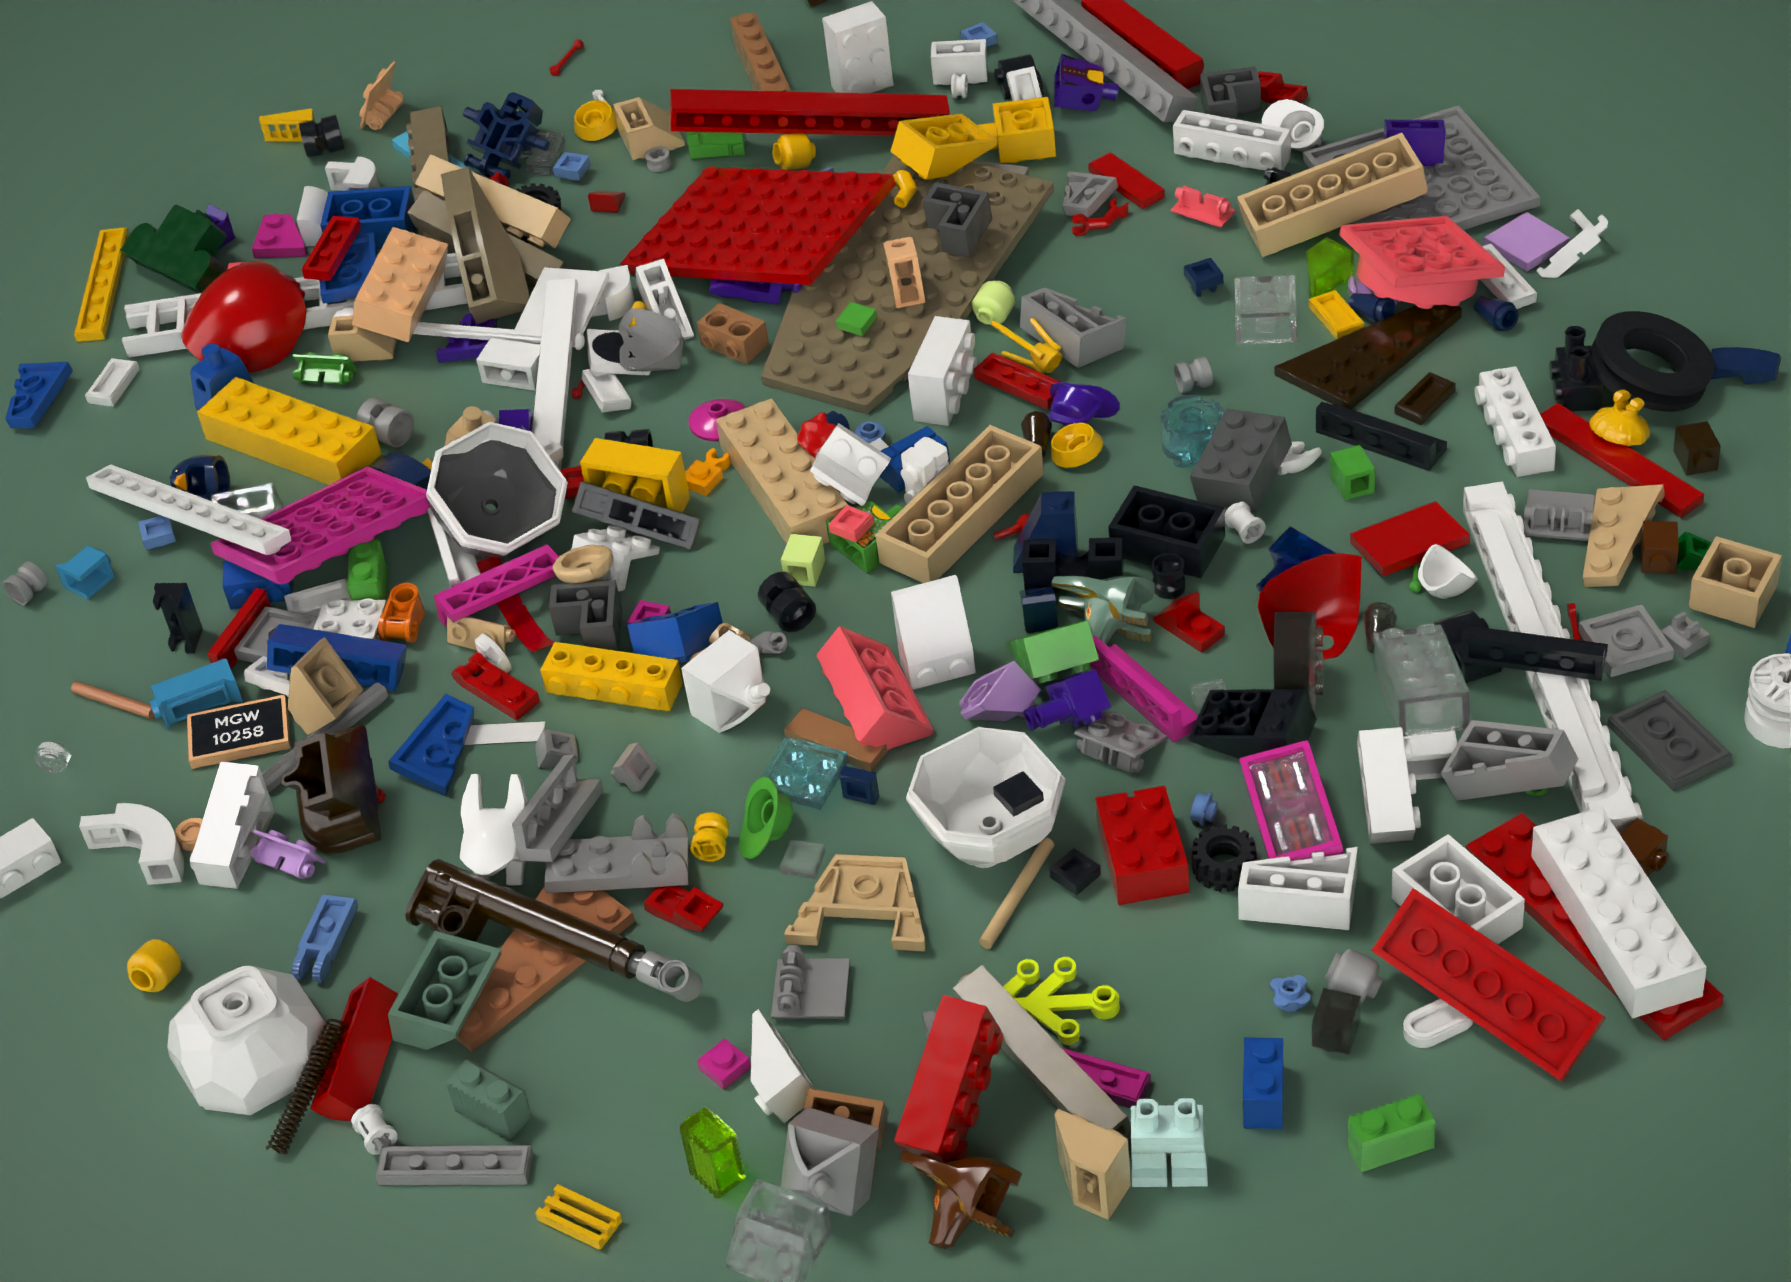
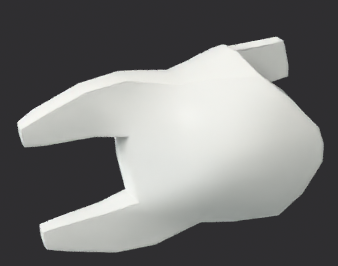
[460,774,528,886]

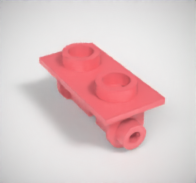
[1171,186,1236,228]

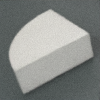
[475,633,512,673]

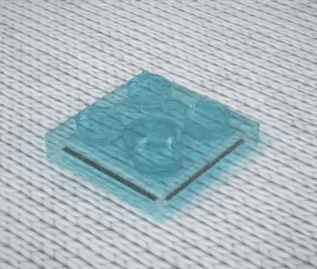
[760,736,849,810]

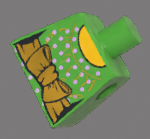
[826,501,903,574]

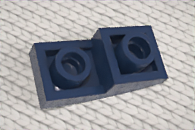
[1711,347,1781,384]

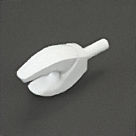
[1277,441,1322,476]

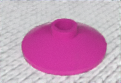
[689,399,746,441]

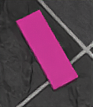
[1062,1048,1151,1108]

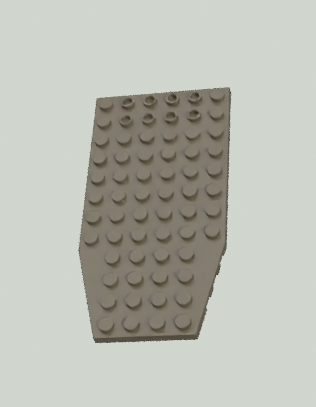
[761,155,1054,414]

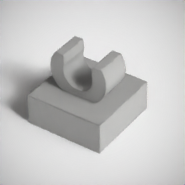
[1661,611,1710,659]
[611,743,658,792]

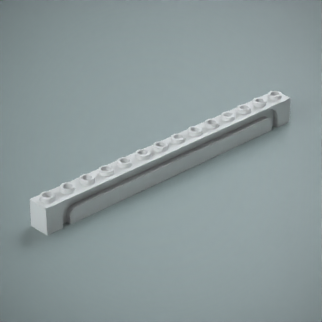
[1463,481,1642,834]

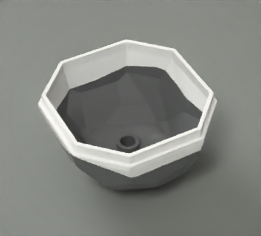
[426,422,568,558]

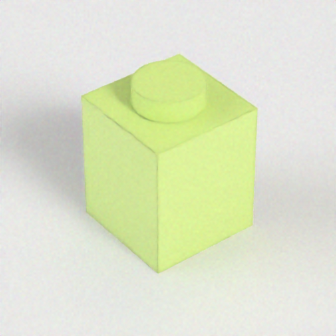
[781,534,825,587]

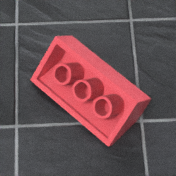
[816,626,935,750]

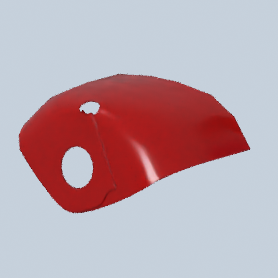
[1257,553,1362,660]

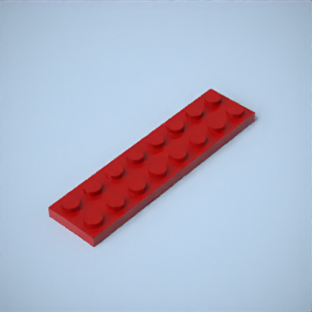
[1465,813,1724,1040]

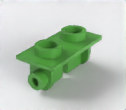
[293,352,358,385]

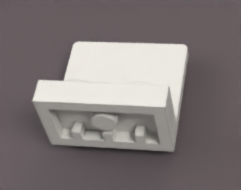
[810,423,891,506]

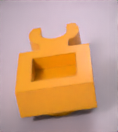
[685,448,731,496]

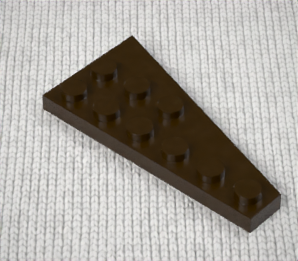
[1275,305,1462,409]

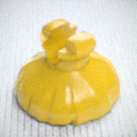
[1589,389,1650,446]

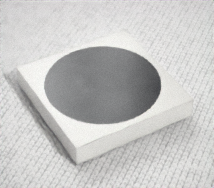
[586,329,650,375]

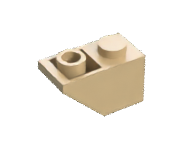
[328,315,397,362]

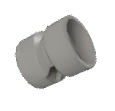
[356,397,414,448]

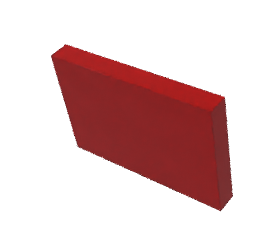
[1350,501,1470,576]

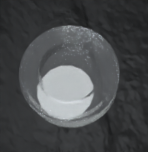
[34,741,70,772]

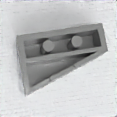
[1020,287,1127,368]
[1441,720,1579,801]

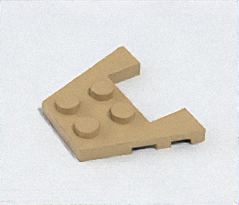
[784,854,926,952]

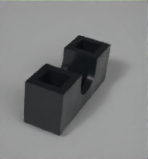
[1022,537,1124,590]

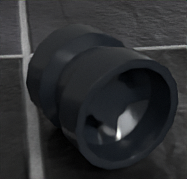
[1152,553,1185,599]

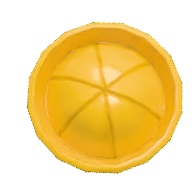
[574,100,618,141]
[1051,423,1104,468]

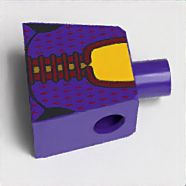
[1054,54,1118,111]

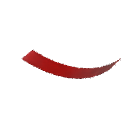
[476,557,554,652]

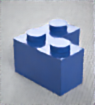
[627,602,723,663]

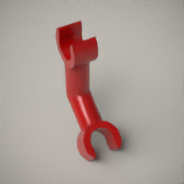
[1072,198,1129,236]

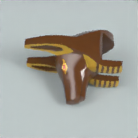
[900,1150,1022,1249]

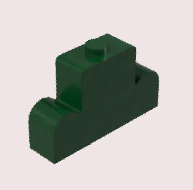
[120,204,227,294]

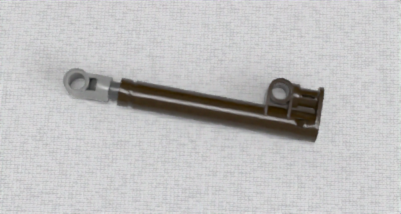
[406,859,703,1002]

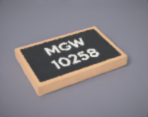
[187,695,291,769]

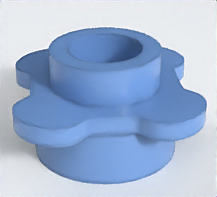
[1270,975,1311,1012]

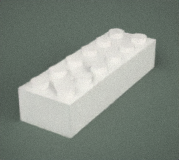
[1531,806,1707,1019]

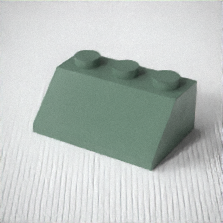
[388,931,502,1050]

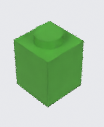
[1330,445,1375,500]

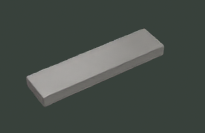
[375,1145,533,1185]

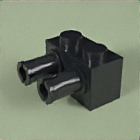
[1549,326,1603,412]

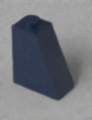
[1013,491,1079,573]

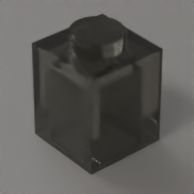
[1312,988,1361,1055]

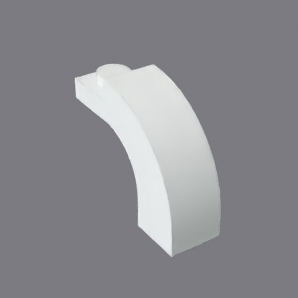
[79,803,184,885]

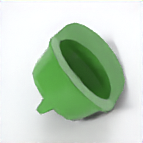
[739,777,793,859]

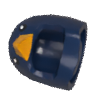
[170,454,230,505]

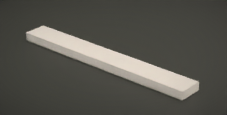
[532,278,578,470]

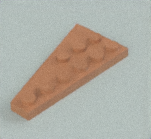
[455,886,635,1052]

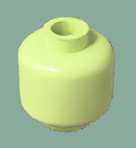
[972,281,1015,325]

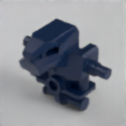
[463,92,550,180]

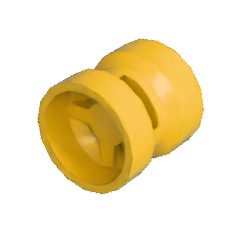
[690,812,730,862]

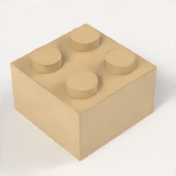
[1689,536,1782,628]

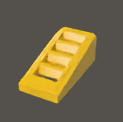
[259,108,316,142]

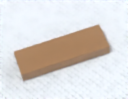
[784,708,889,771]

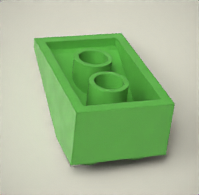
[1005,620,1099,683]

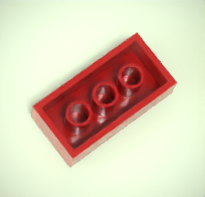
[894,995,1003,1163]

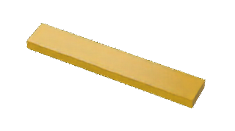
[74,227,130,342]

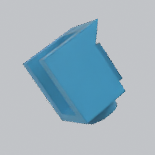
[55,545,115,599]

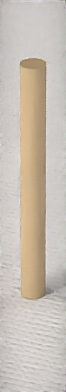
[978,837,1054,949]

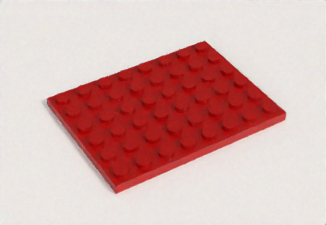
[620,166,896,285]

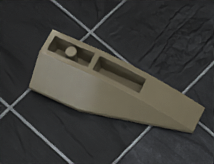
[441,167,530,324]

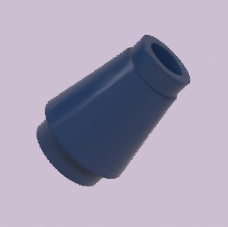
[1348,293,1396,323]
[1474,295,1519,331]

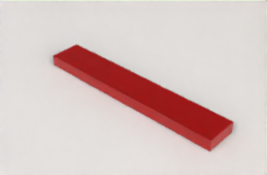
[1540,403,1704,518]

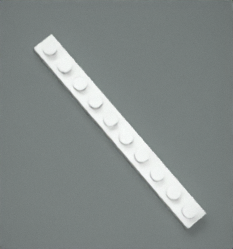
[86,464,292,555]

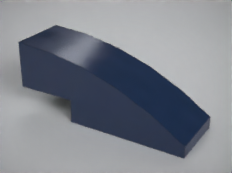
[368,453,431,490]

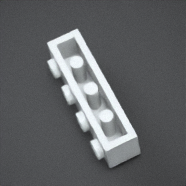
[1173,110,1291,171]
[1475,366,1556,477]

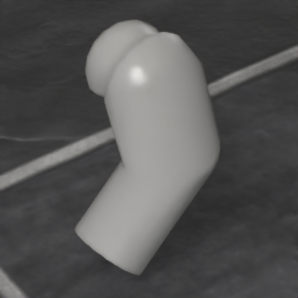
[750,631,788,654]

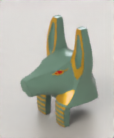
[1052,576,1156,645]

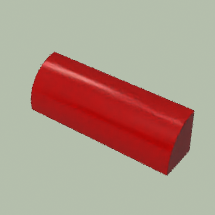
[310,977,399,1121]

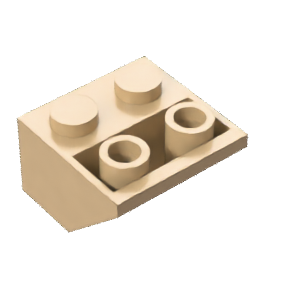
[613,97,685,160]
[1054,1109,1131,1220]

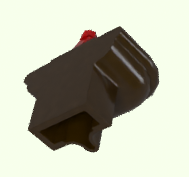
[281,724,386,854]

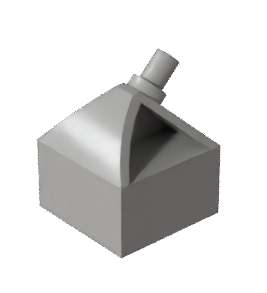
[780,1107,879,1217]

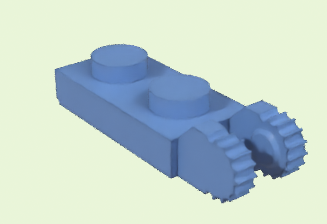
[291,894,358,983]

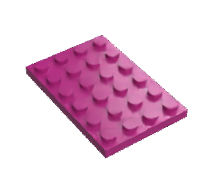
[210,466,430,584]

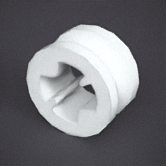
[951,74,968,99]

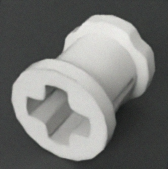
[1225,501,1266,544]
[351,1104,398,1155]

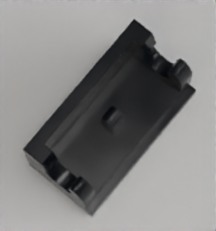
[153,583,203,654]

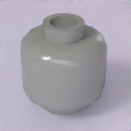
[1324,949,1383,1004]

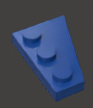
[5,362,73,429]
[389,694,474,796]

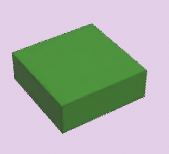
[836,302,878,336]

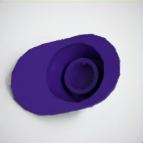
[1049,382,1120,426]

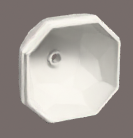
[906,727,1066,868]
[167,966,330,1115]

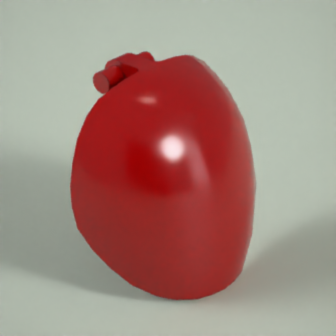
[181,261,306,373]

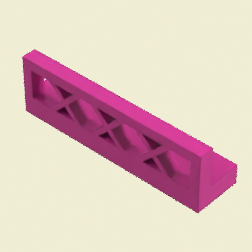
[434,544,559,626]
[1090,635,1198,743]

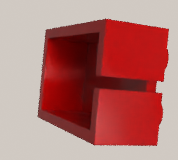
[1095,785,1189,905]

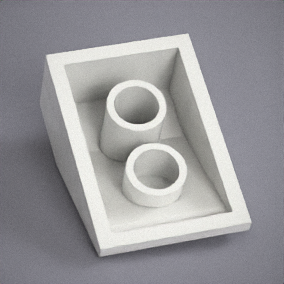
[891,575,976,690]

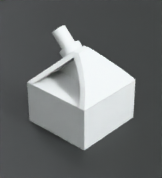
[681,630,770,733]

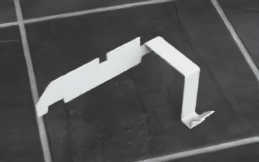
[1536,209,1608,278]

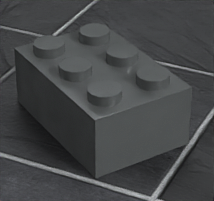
[1190,409,1292,512]

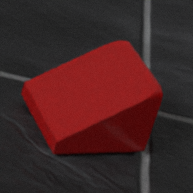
[588,191,625,213]

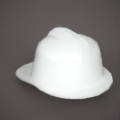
[1262,99,1324,152]

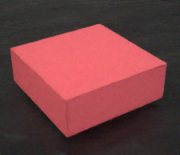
[828,505,874,543]

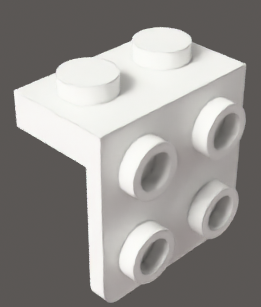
[571,525,660,591]

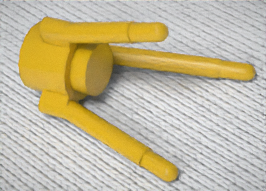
[991,318,1062,374]

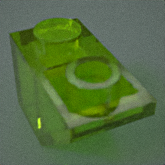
[1307,237,1354,299]

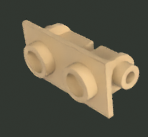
[447,616,515,653]

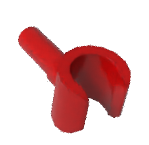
[993,514,1030,540]

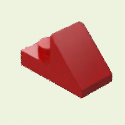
[1153,591,1225,653]

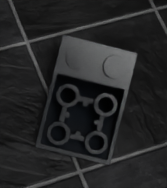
[1189,689,1317,759]

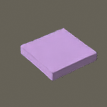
[1484,212,1570,272]

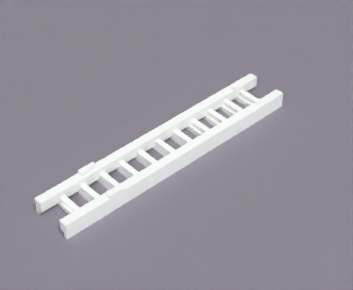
[122,253,468,358]

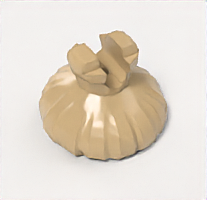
[552,545,613,584]

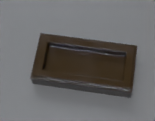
[1394,372,1456,425]

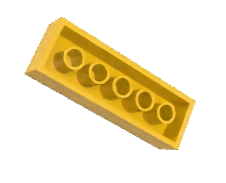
[197,377,382,485]

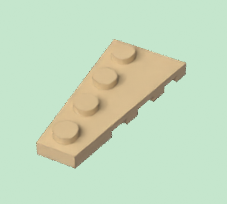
[1582,485,1665,588]

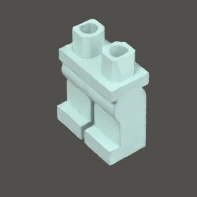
[1131,1098,1208,1187]

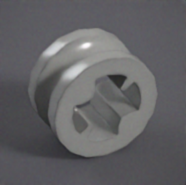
[645,147,671,173]

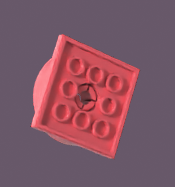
[1339,216,1505,309]

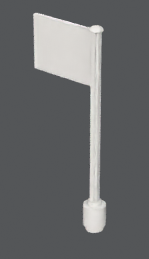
[334,267,609,350]

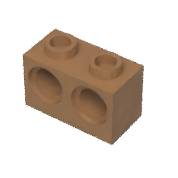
[697,303,769,364]

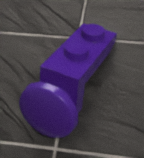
[709,279,802,305]

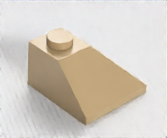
[288,637,363,735]

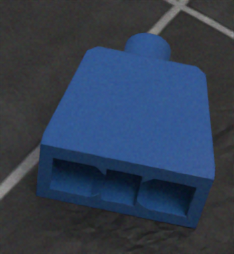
[190,344,255,411]

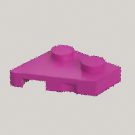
[252,214,307,258]

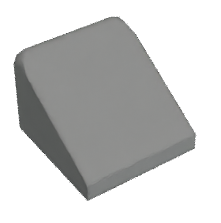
[535,729,579,769]

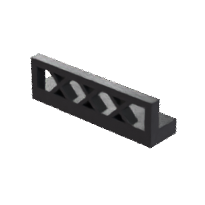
[1316,401,1447,471]
[1461,626,1608,681]

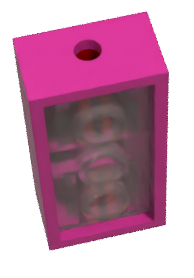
[1239,740,1344,861]

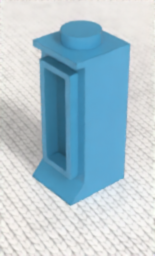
[149,658,243,729]

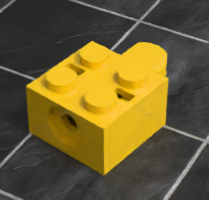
[978,97,1056,164]

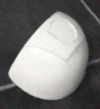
[1418,544,1478,599]

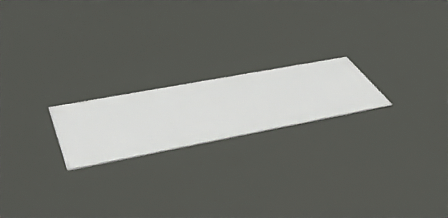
[464,721,545,745]

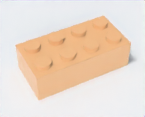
[352,227,448,343]

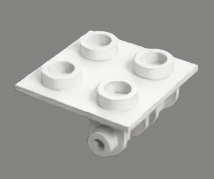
[314,599,387,640]

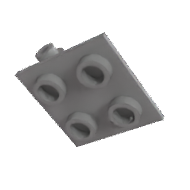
[1524,489,1595,541]
[1074,712,1167,773]
[771,945,850,1019]

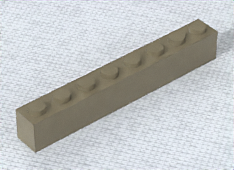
[406,106,456,254]

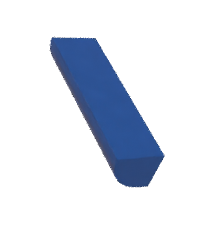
[267,624,407,691]

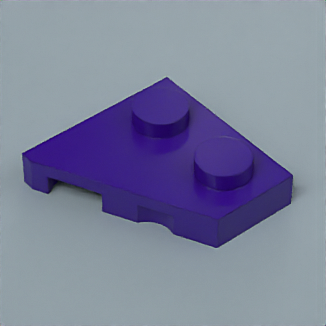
[436,313,498,363]

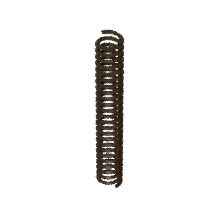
[266,1018,347,1154]

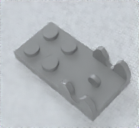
[545,813,689,893]

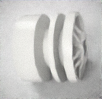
[1744,653,1791,748]

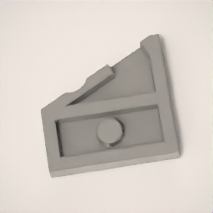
[1063,171,1118,218]

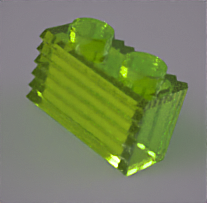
[679,1107,746,1198]

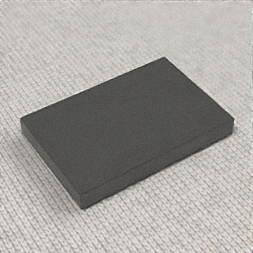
[1607,690,1732,791]

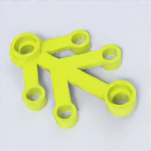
[1003,957,1120,1045]

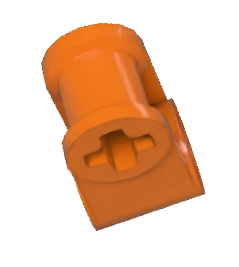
[378,582,425,643]

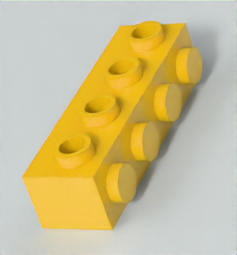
[540,642,683,711]

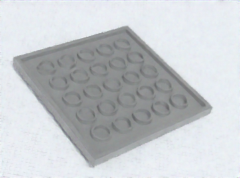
[1303,105,1540,230]

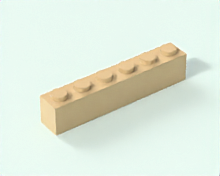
[415,154,571,249]

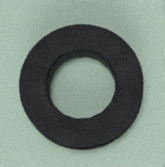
[1589,311,1715,412]

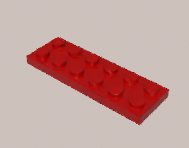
[1371,888,1606,1082]

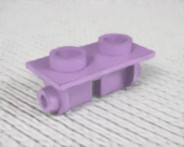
[251,830,326,879]

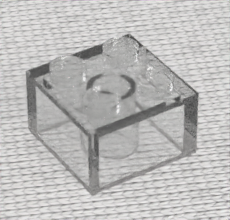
[1234,275,1297,344]

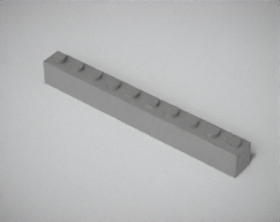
[1012,0,1198,123]

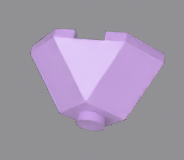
[959,661,1041,721]

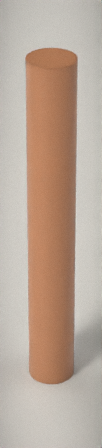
[71,681,155,719]

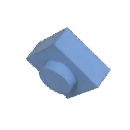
[960,22,997,47]
[553,152,591,181]
[138,515,176,550]

